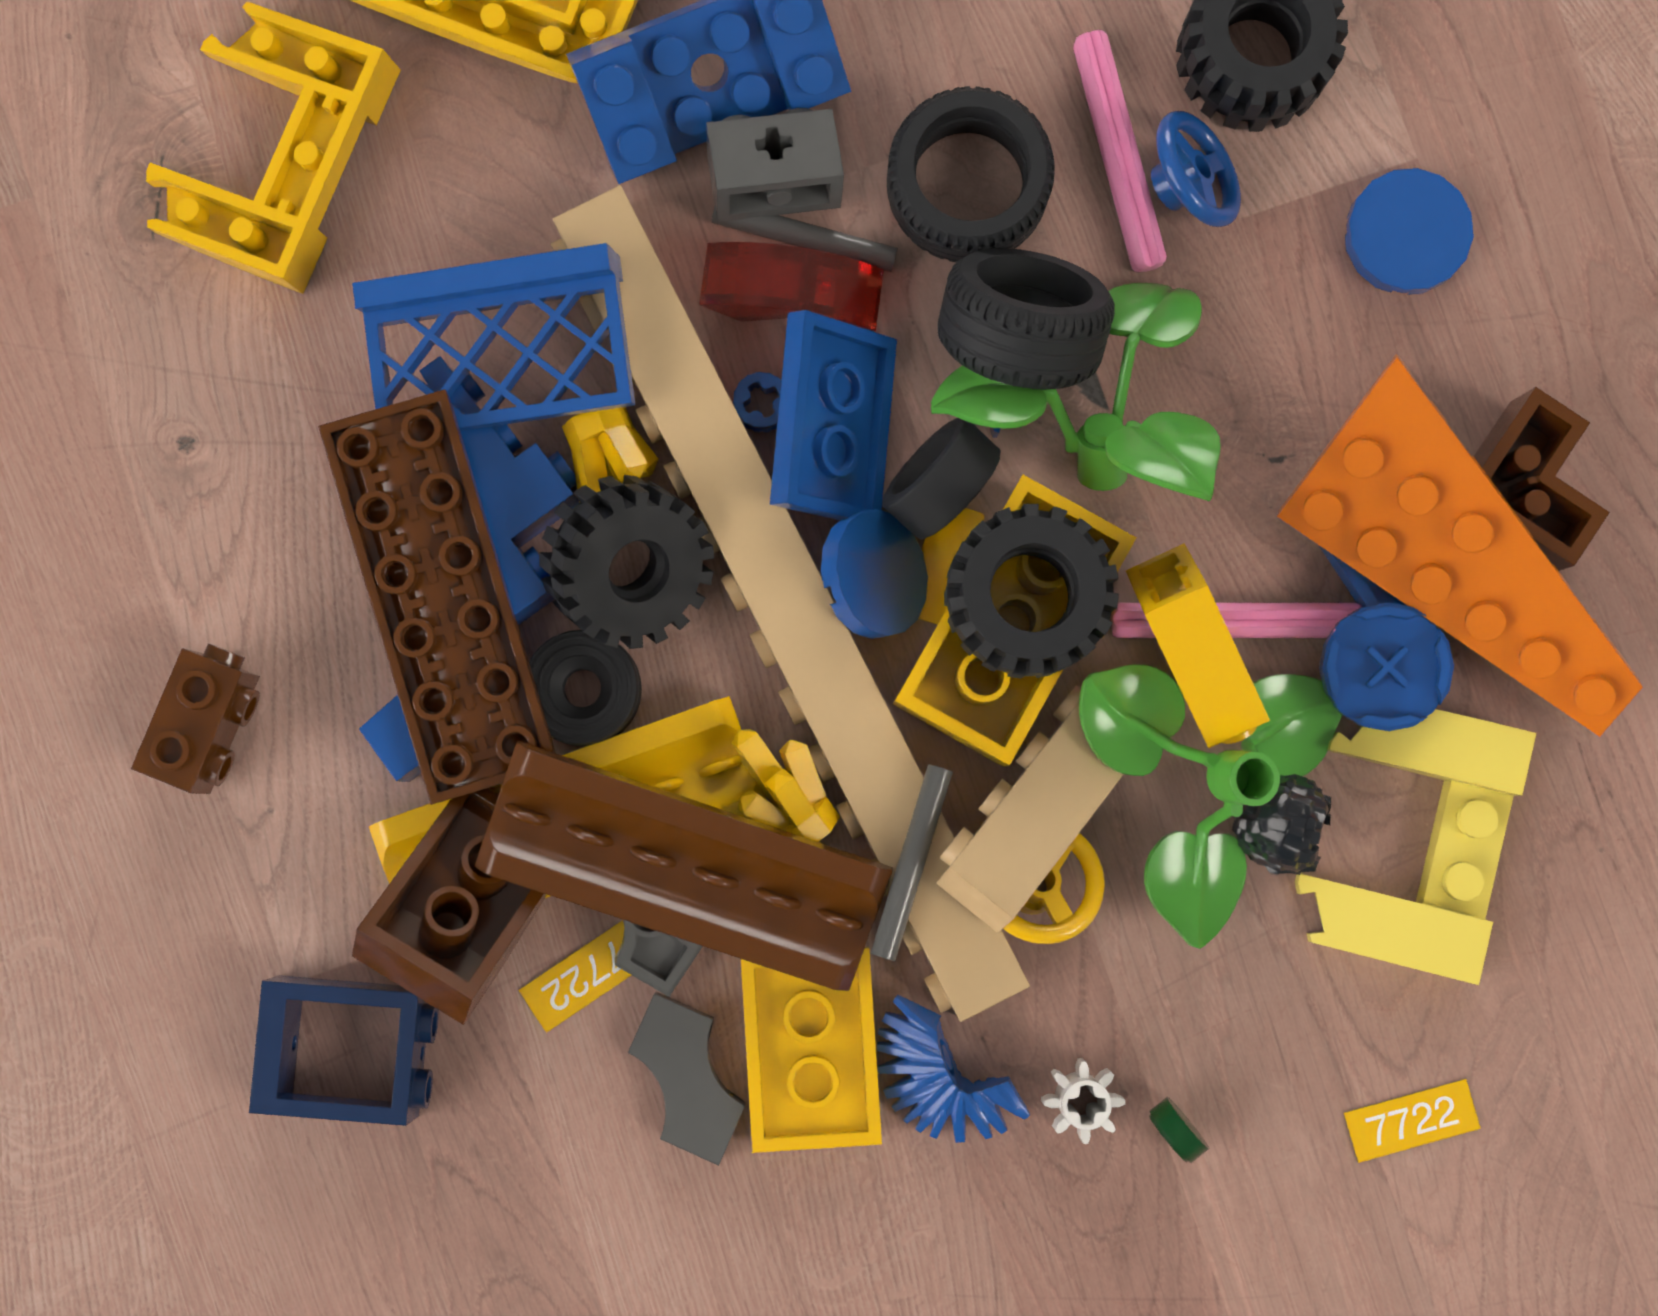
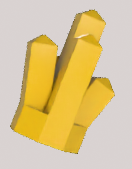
[562,407,659,503]
[731,729,840,842]

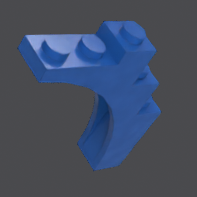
[359,356,579,782]

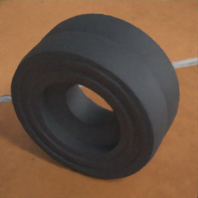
[529,630,642,746]

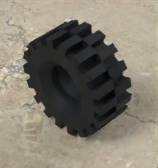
[539,475,714,649]

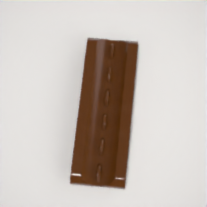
[318,389,556,805]
[475,741,893,991]

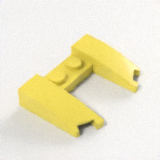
[1295,709,1537,985]

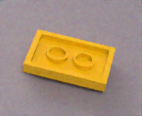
[741,946,882,1153]

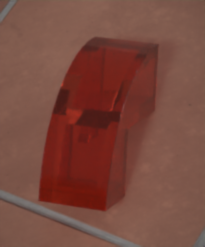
[699,242,884,332]

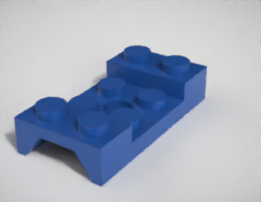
[566,0,852,184]

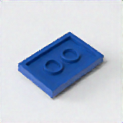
[770,310,897,520]

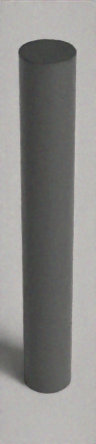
[712,207,898,272]
[871,764,953,961]

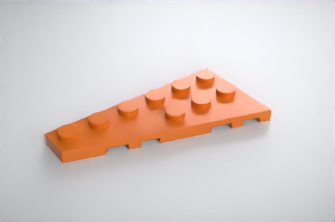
[1277,353,1643,737]

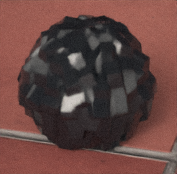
[1232,774,1331,876]

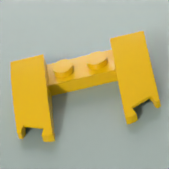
[146,1,401,294]

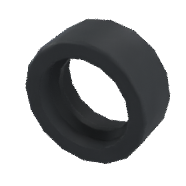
[882,418,1001,540]

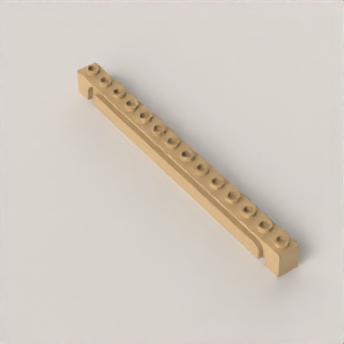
[550,185,1030,1022]

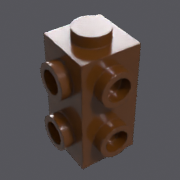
[130,643,260,794]

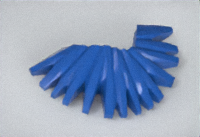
[877,994,1030,1143]

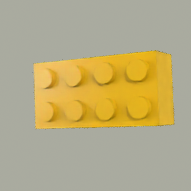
[893,474,1137,767]

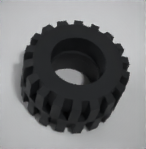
[1176,0,1348,132]
[944,504,1119,679]

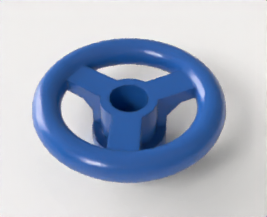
[1151,111,1241,227]

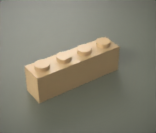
[936,685,1124,933]

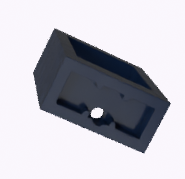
[249,975,439,1126]

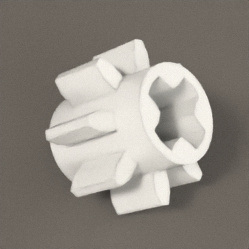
[1041,1058,1125,1144]

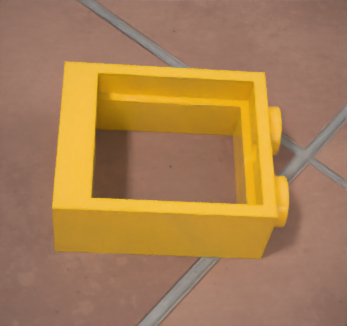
[1125,543,1270,748]

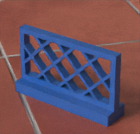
[352,243,635,431]

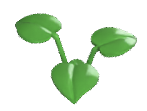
[931,283,1221,501]
[1079,664,1342,949]

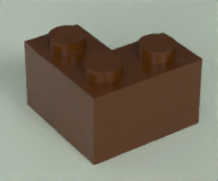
[1474,387,1610,571]

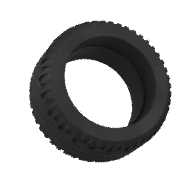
[887,86,1055,262]
[938,248,1115,389]

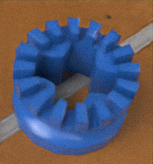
[733,372,781,433]

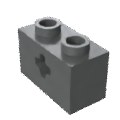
[706,108,844,222]

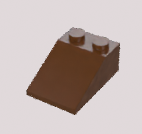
[352,788,547,1025]

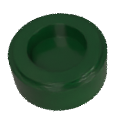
[1149,1097,1209,1163]

